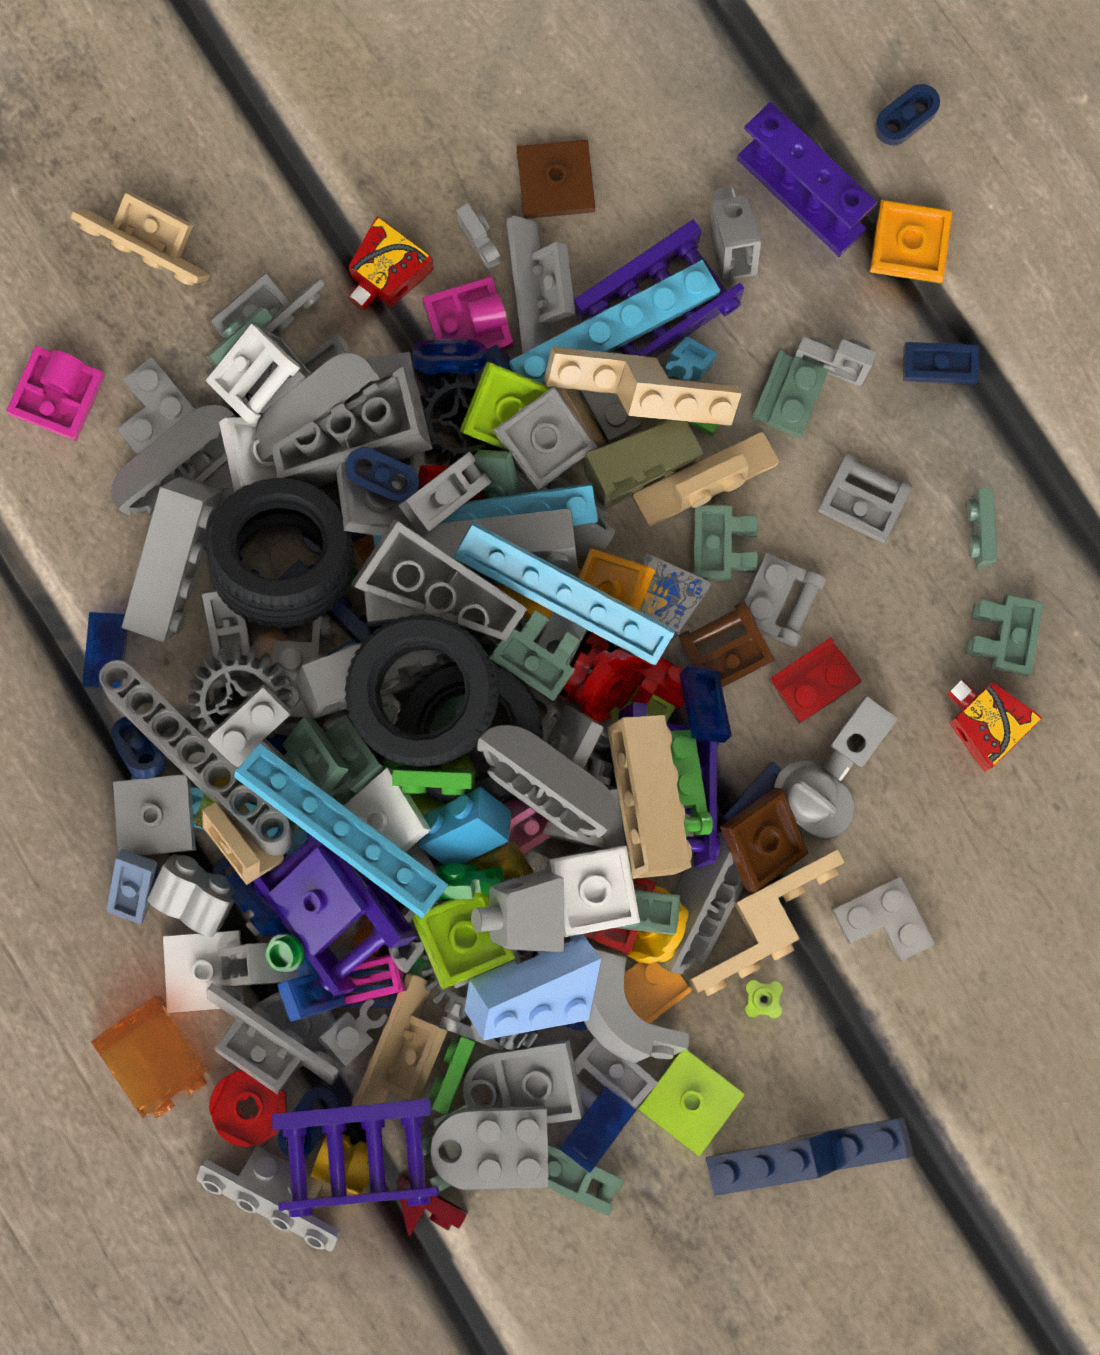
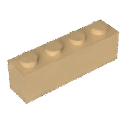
[607,715,692,879]

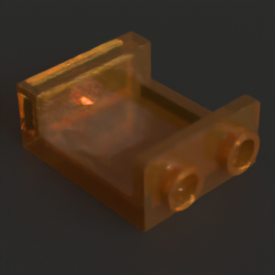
[90,996,212,1119]

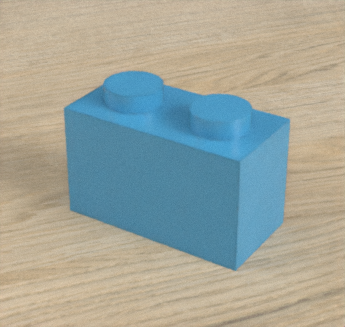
[419,787,511,865]

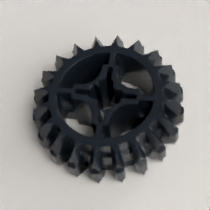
[420,373,502,466]

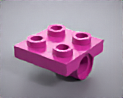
[422,276,514,369]
[6,345,105,441]

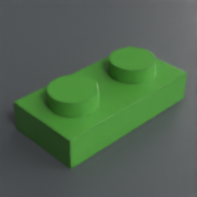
[392,765,475,795]
[429,1036,476,1115]

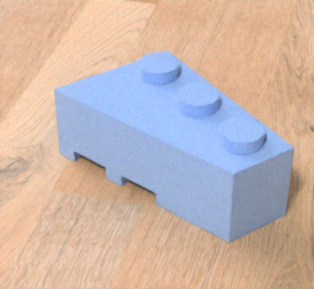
[464,934,601,1040]

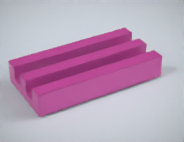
[344,954,407,1005]

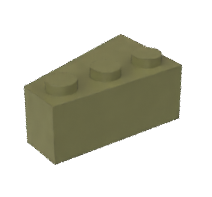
[584,419,704,509]

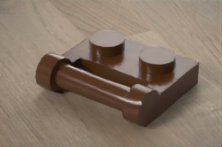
[678,601,775,695]

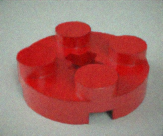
[558,632,610,704]
[574,649,642,722]
[209,1070,288,1147]

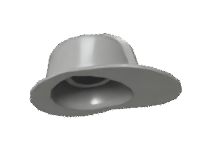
[774,761,854,839]

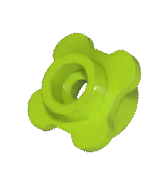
[744,980,783,1019]

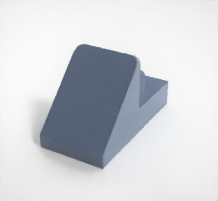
[106,849,161,924]

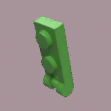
[670,729,713,835]

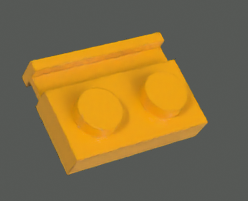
[624,961,692,1023]

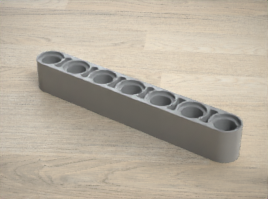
[99,660,294,856]

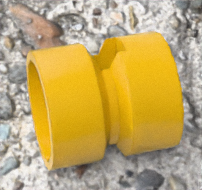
[311,1134,370,1194]

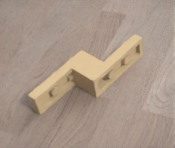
[543,347,742,426]
[689,849,845,996]

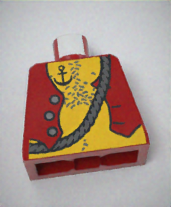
[348,216,434,311]
[946,679,1042,772]

